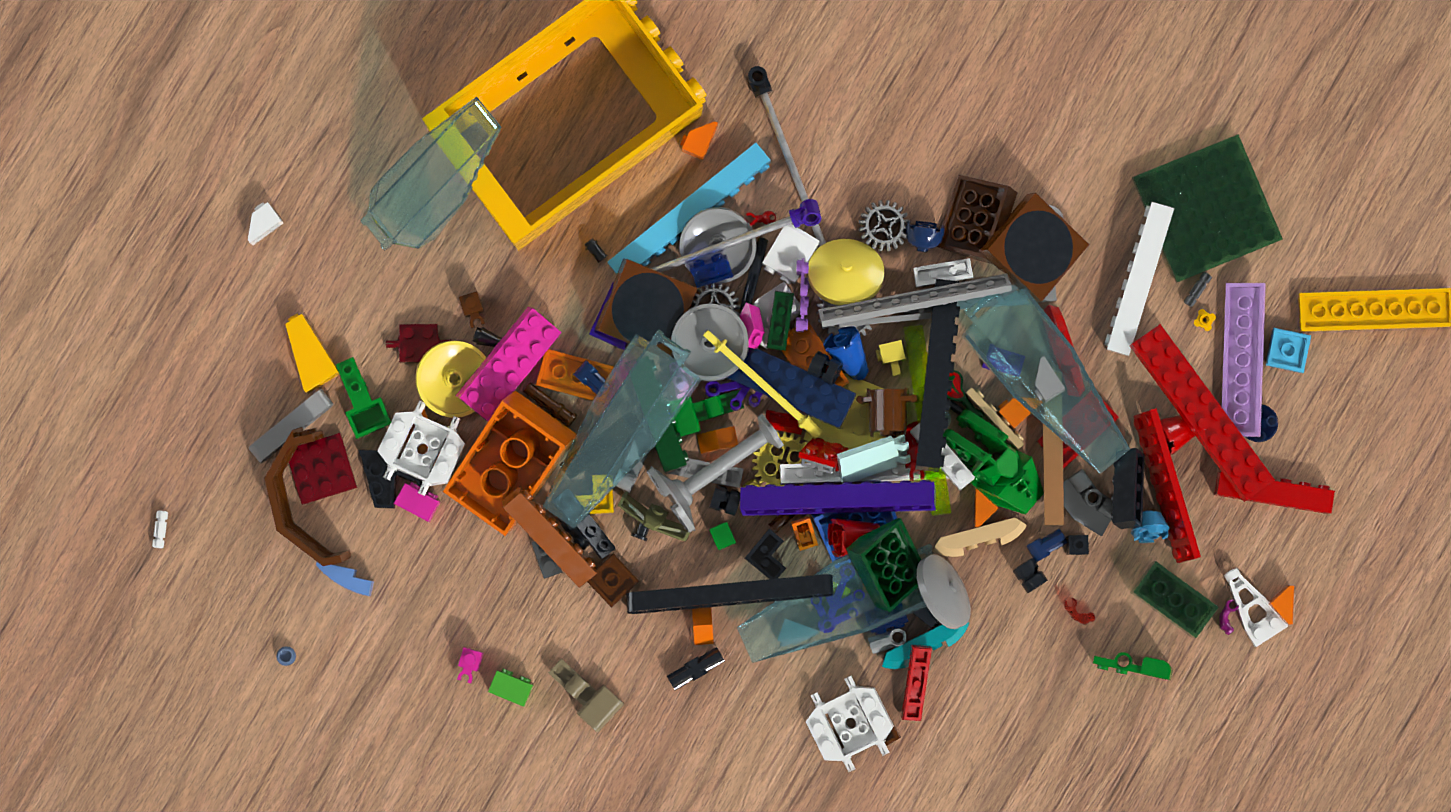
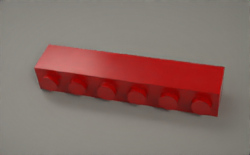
[1214,472,1335,514]

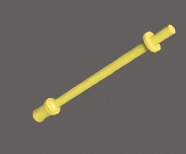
[703,330,823,439]

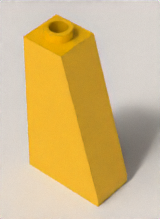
[285,314,339,394]

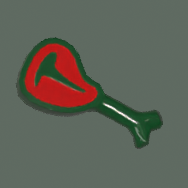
[947,370,984,418]

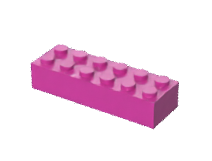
[455,307,562,421]

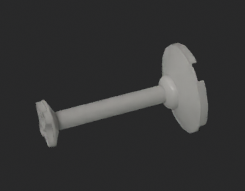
[647,414,784,533]

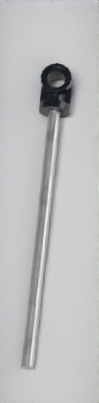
[747,66,826,246]

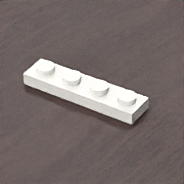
[910,423,975,491]

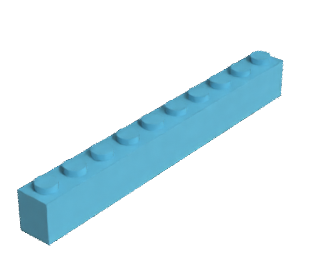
[607,143,771,275]

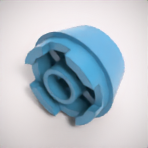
[1131,510,1169,543]

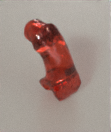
[1063,598,1095,625]

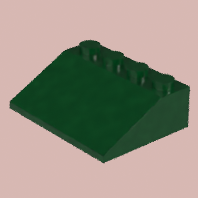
[846,518,921,613]

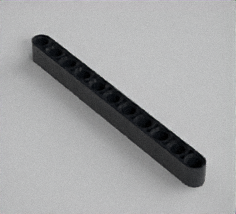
[626,574,834,614]

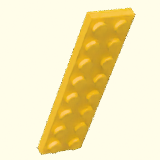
[1298,288,1451,332]

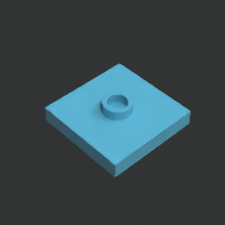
[1265,328,1311,373]

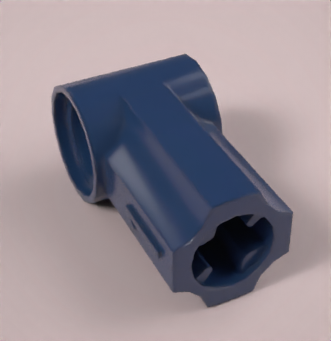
[573,360,613,399]
[1026,529,1068,562]

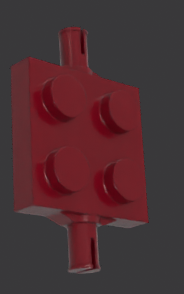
[386,324,452,363]

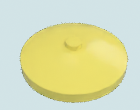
[807,239,884,306]
[416,341,486,418]

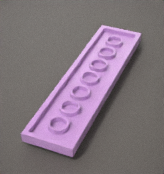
[1222,283,1266,437]

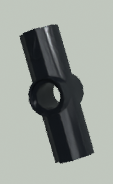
[667,647,725,690]

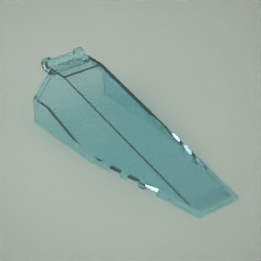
[360,97,502,251]
[962,287,1130,474]
[543,330,701,529]
[737,544,933,663]

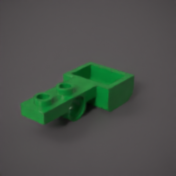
[335,357,392,439]
[667,390,744,437]
[1093,652,1173,681]

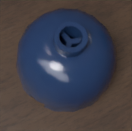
[906,221,945,252]

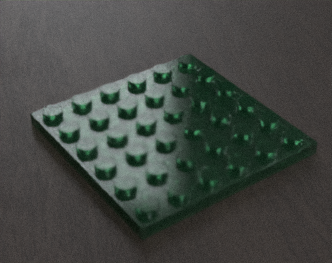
[1132,134,1283,283]

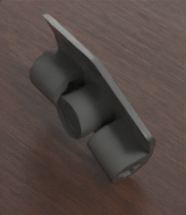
[1063,469,1113,536]

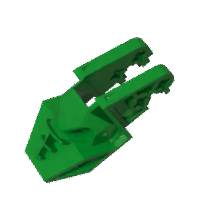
[943,409,1044,514]

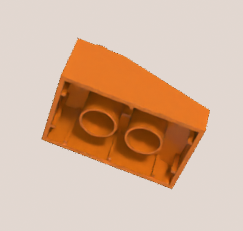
[443,390,578,536]

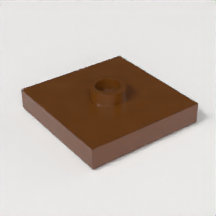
[587,553,640,608]

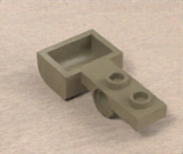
[548,658,624,732]

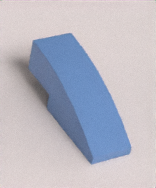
[316,562,374,596]

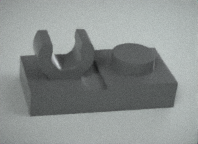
[532,541,563,579]

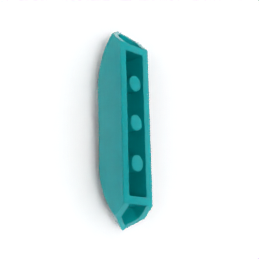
[882,622,969,669]

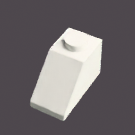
[248,202,283,245]

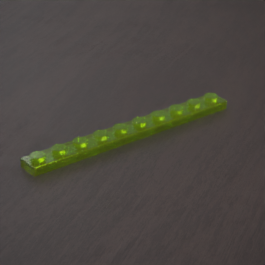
[903,325,951,516]

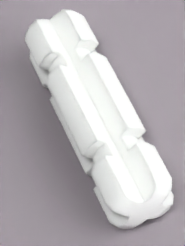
[152,510,168,548]

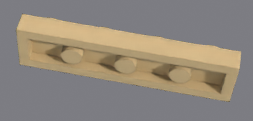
[966,388,1024,450]

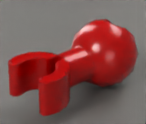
[746,211,776,226]

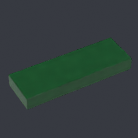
[766,291,794,351]

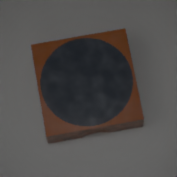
[980,193,1090,302]
[595,258,697,360]

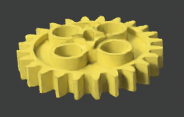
[752,432,807,486]

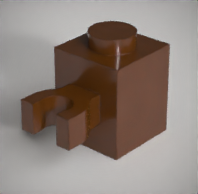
[459,291,486,329]

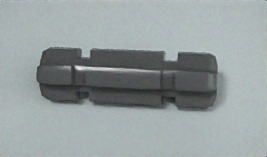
[1184,272,1212,307]

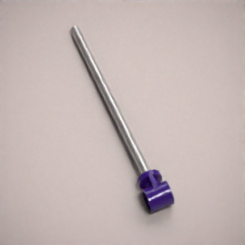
[651,199,822,273]

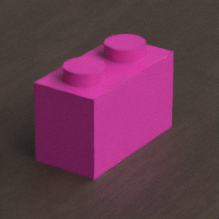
[394,482,440,522]

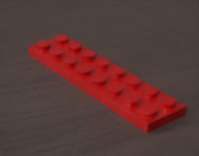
[1133,408,1201,563]

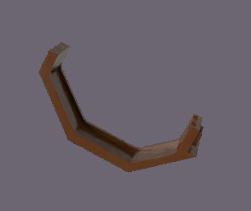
[264,427,351,566]

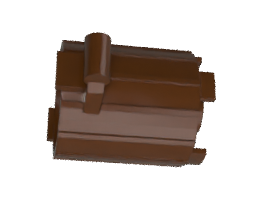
[856,387,920,438]

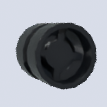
[807,351,843,385]
[709,485,740,516]
[1013,558,1048,594]

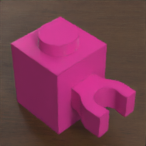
[457,647,484,684]

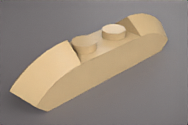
[932,518,1027,557]

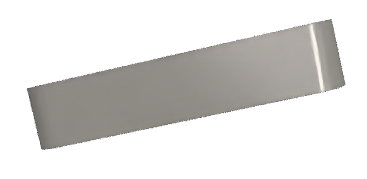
[248,389,334,464]

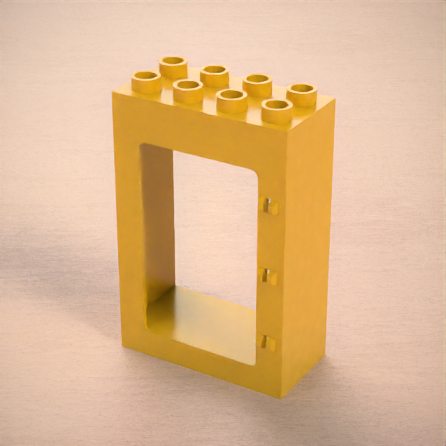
[422,0,707,251]

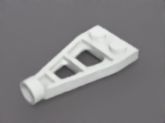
[1224,567,1288,647]

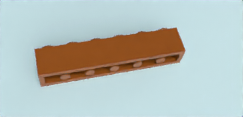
[502,486,597,588]

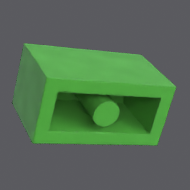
[488,668,534,707]

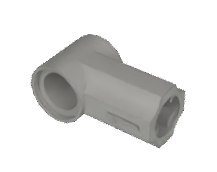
[868,628,907,654]

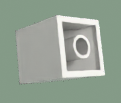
[762,224,820,285]

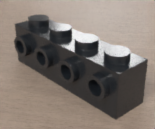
[1111,448,1145,529]

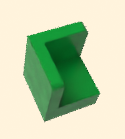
[709,522,736,550]

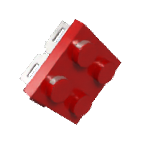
[799,438,849,474]

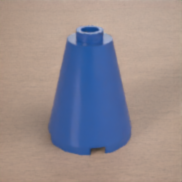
[823,326,869,380]

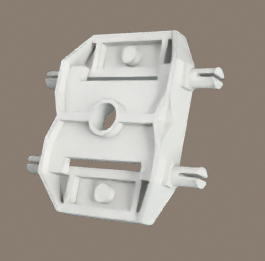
[378,401,466,496]
[806,675,894,772]

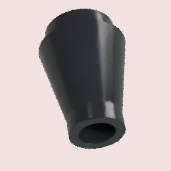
[472,327,502,347]

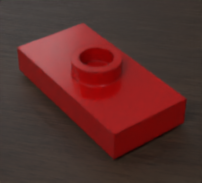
[765,410,802,435]

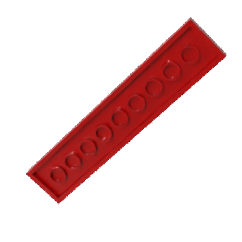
[1130,324,1275,502]

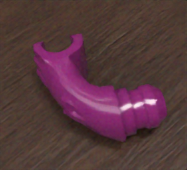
[1219,599,1239,635]

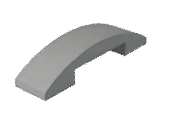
[668,458,744,488]

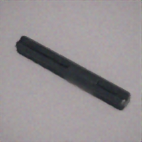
[740,237,768,310]

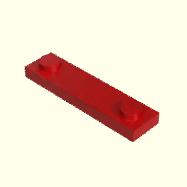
[901,645,932,721]

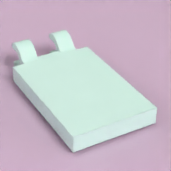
[837,435,911,483]

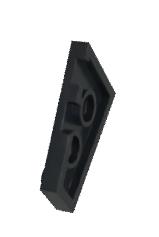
[358,450,397,509]

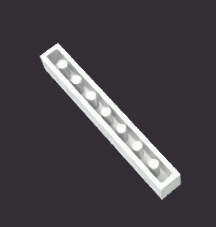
[1104,202,1174,356]

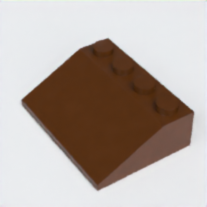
[937,175,1018,264]

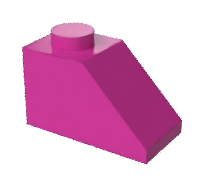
[739,303,765,349]

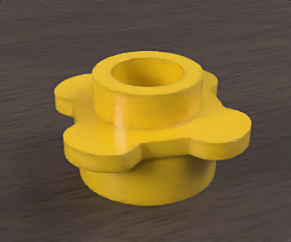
[1194,309,1216,331]

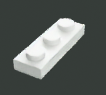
[913,258,973,287]

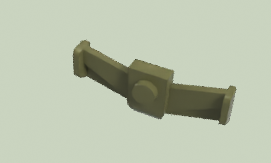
[618,491,691,542]

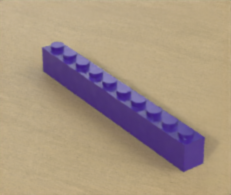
[740,480,936,516]

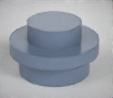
[276,646,296,666]

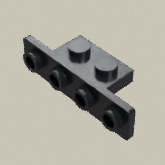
[554,489,615,559]

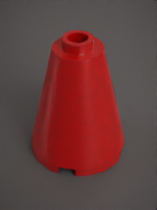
[1160,415,1195,455]
[827,518,880,557]

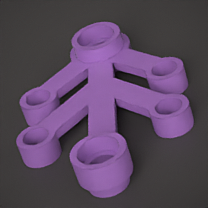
[796,258,809,332]

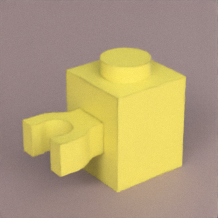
[876,340,906,376]

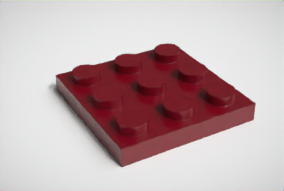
[289,433,358,505]

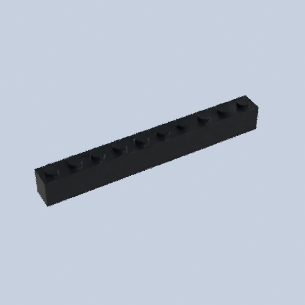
[915,279,960,472]

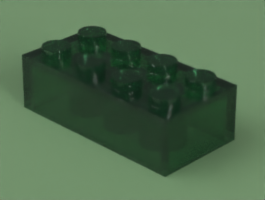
[1130,561,1219,638]

